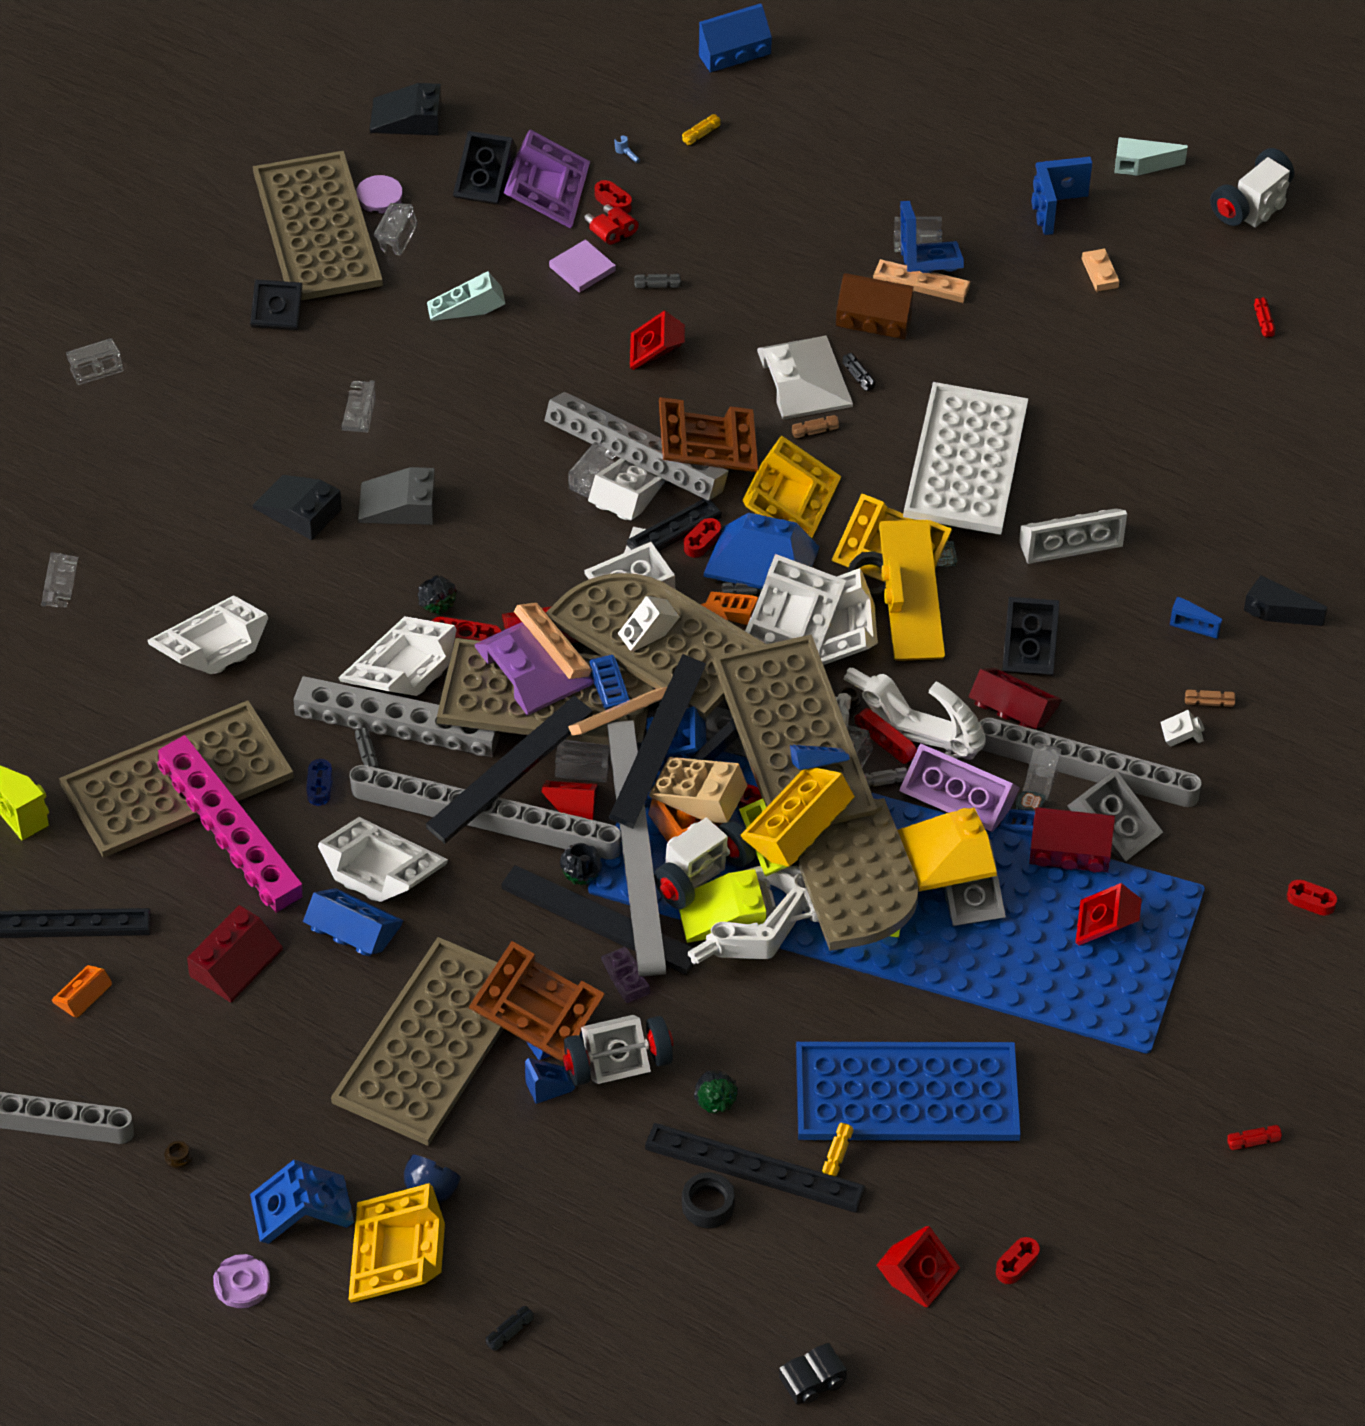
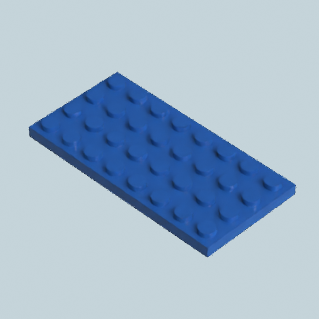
[796,1042,1020,1141]

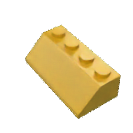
[741,768,855,867]

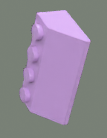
[899,743,1020,832]

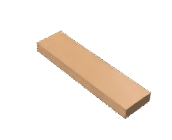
[873,259,970,303]
[514,603,592,679]
[568,687,667,735]

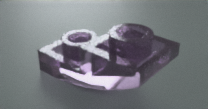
[601,947,651,1003]

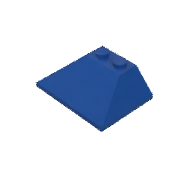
[703,513,819,589]

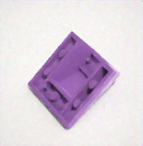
[504,130,590,228]
[475,622,594,716]

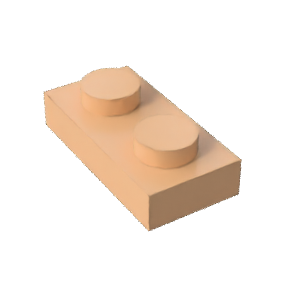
[1082,248,1119,292]

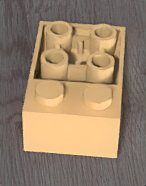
[649,757,748,823]

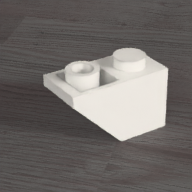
[618,596,680,651]

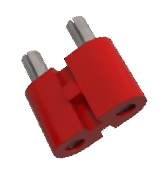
[585,204,639,245]

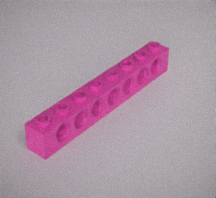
[157,735,302,913]

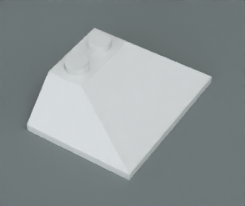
[757,336,853,420]
[745,554,846,653]
[819,568,878,665]
[148,595,268,674]
[339,616,456,696]
[318,817,448,902]

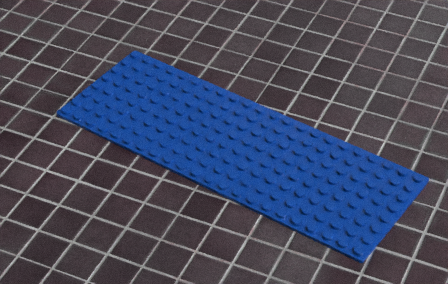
[588,750,1205,1054]

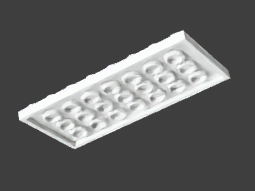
[903,382,1028,535]

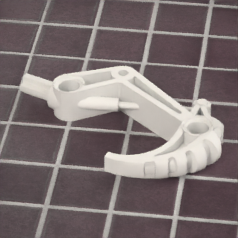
[844,668,986,760]
[688,865,819,964]

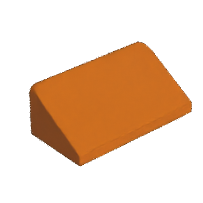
[52,965,112,1018]

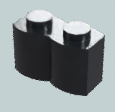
[779,1343,847,1405]

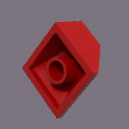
[630,310,685,370]
[542,780,598,820]
[1075,883,1142,945]
[876,1226,960,1307]

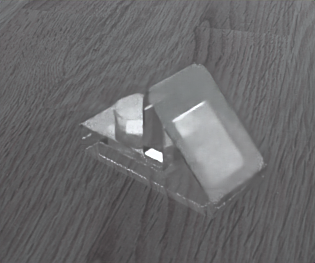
[1022,742,1062,800]

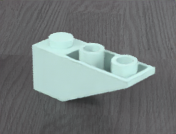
[1114,137,1188,176]
[427,271,505,321]

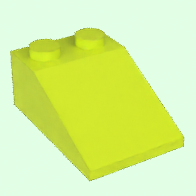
[0,765,49,841]
[679,869,766,943]

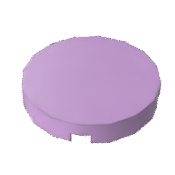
[357,175,402,213]
[214,1254,270,1308]

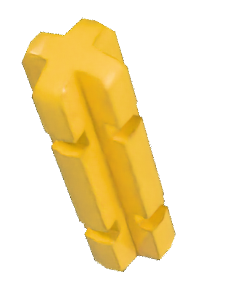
[682,114,721,145]
[822,1123,854,1177]

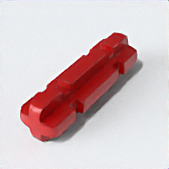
[1254,297,1276,338]
[1227,1125,1282,1150]

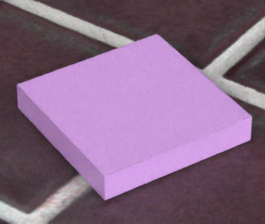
[549,239,616,293]

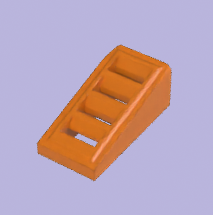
[706,592,759,625]

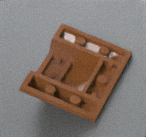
[659,397,758,472]
[469,941,605,1062]

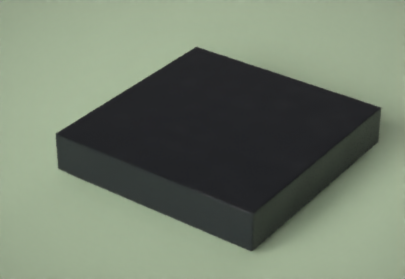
[250,279,303,330]

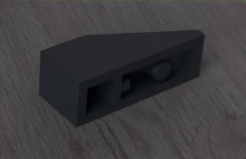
[1244,575,1328,626]

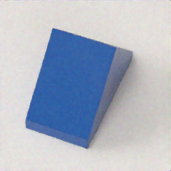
[525,1058,575,1104]

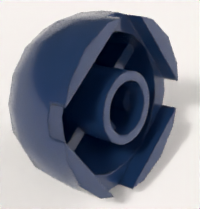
[404,1155,461,1203]

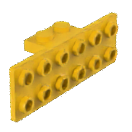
[879,520,945,661]

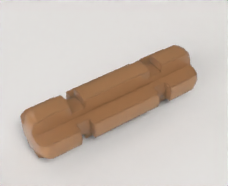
[792,415,839,438]
[1185,690,1235,707]

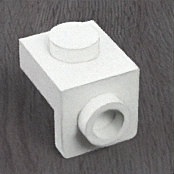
[1161,710,1204,747]

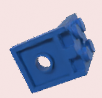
[1031,157,1092,235]
[900,201,964,273]
[250,1160,354,1244]

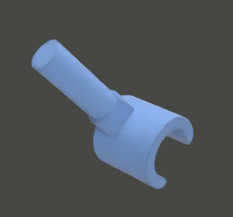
[614,135,640,163]

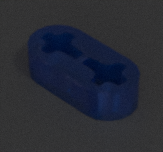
[306,759,332,806]

